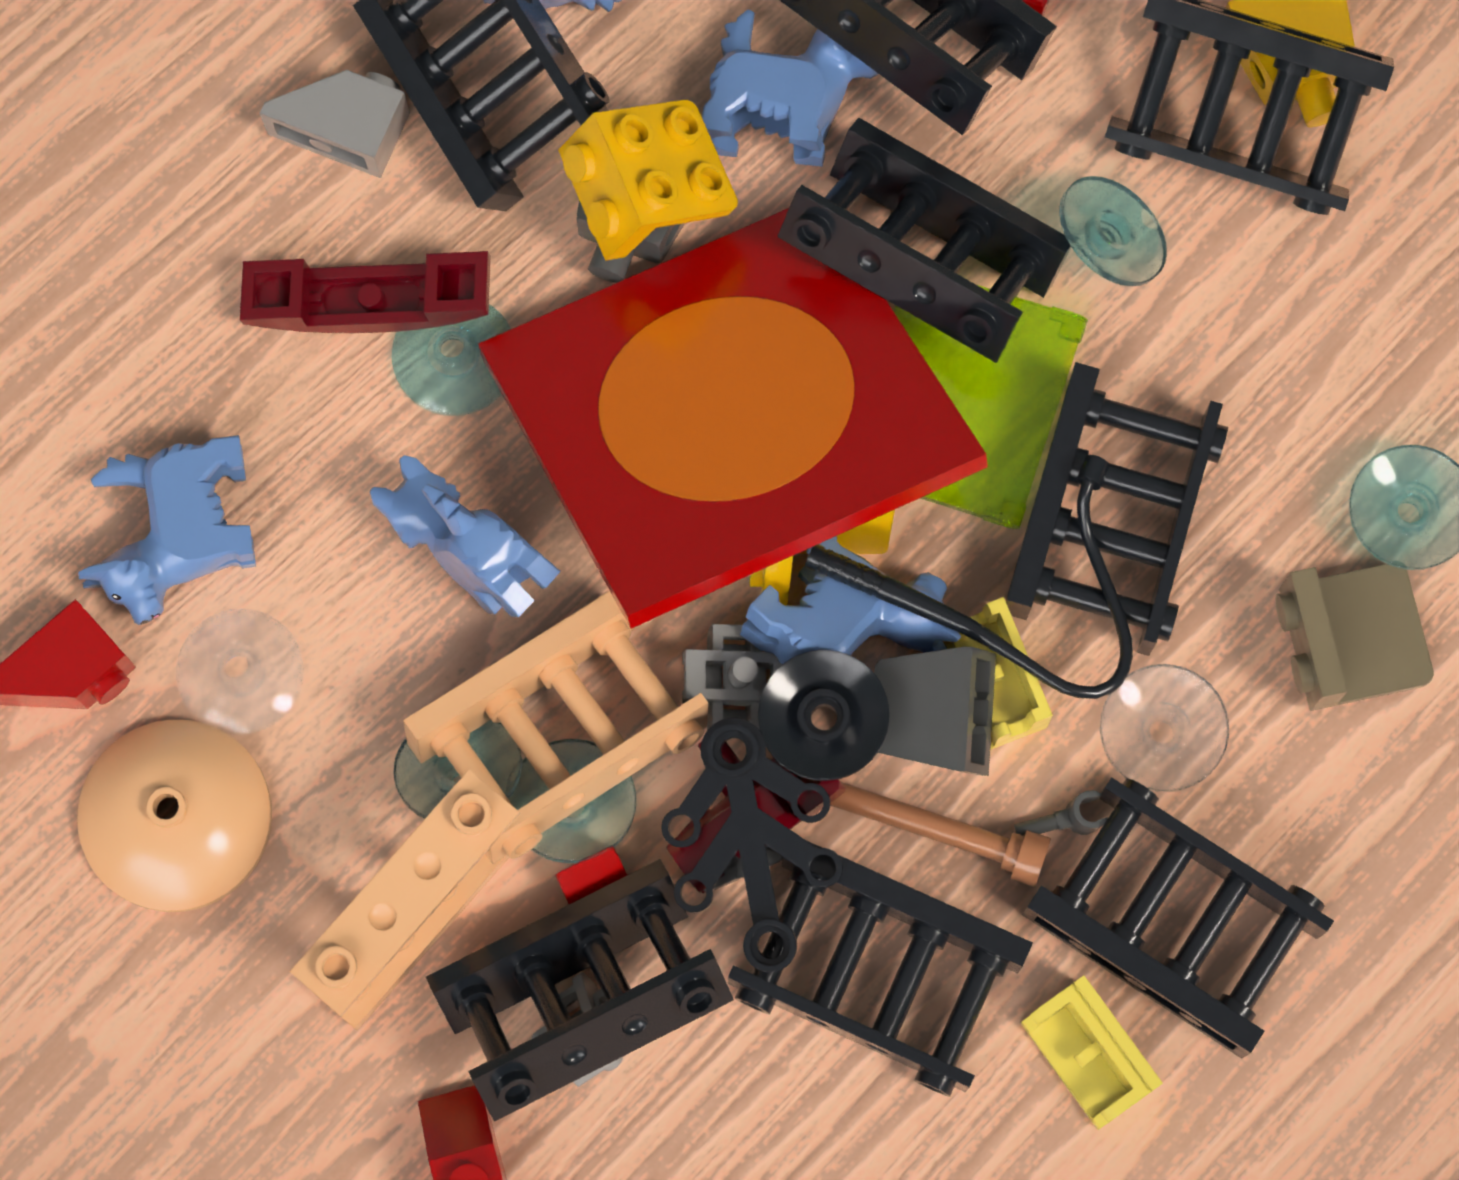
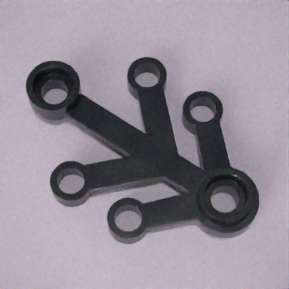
[661,718,843,972]

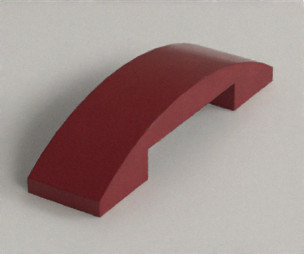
[240,251,491,333]

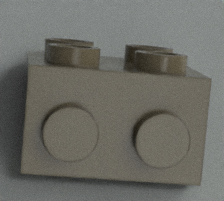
[1275,562,1434,711]

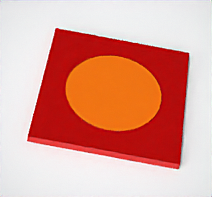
[478,208,988,629]

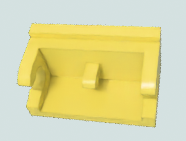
[943,597,1053,750]
[1021,975,1163,1130]

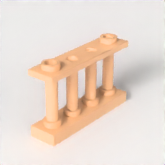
[403,591,708,864]
[290,769,520,1031]

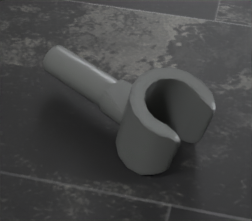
[1014,790,1108,836]

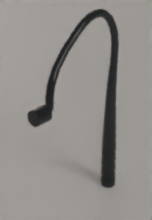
[805,455,1133,699]

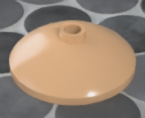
[77,720,272,912]

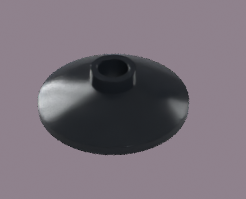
[758,650,890,781]

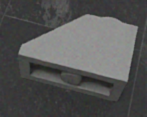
[260,70,410,178]

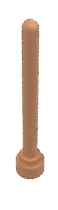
[767,757,1051,887]

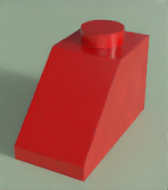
[0,599,136,709]
[418,1085,507,1180]

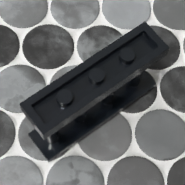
[353,0,610,211]
[779,0,1057,135]
[1105,0,1394,215]
[777,118,1075,363]
[1006,362,1228,656]
[1022,777,1334,1058]
[728,840,1033,1097]
[426,859,734,1122]

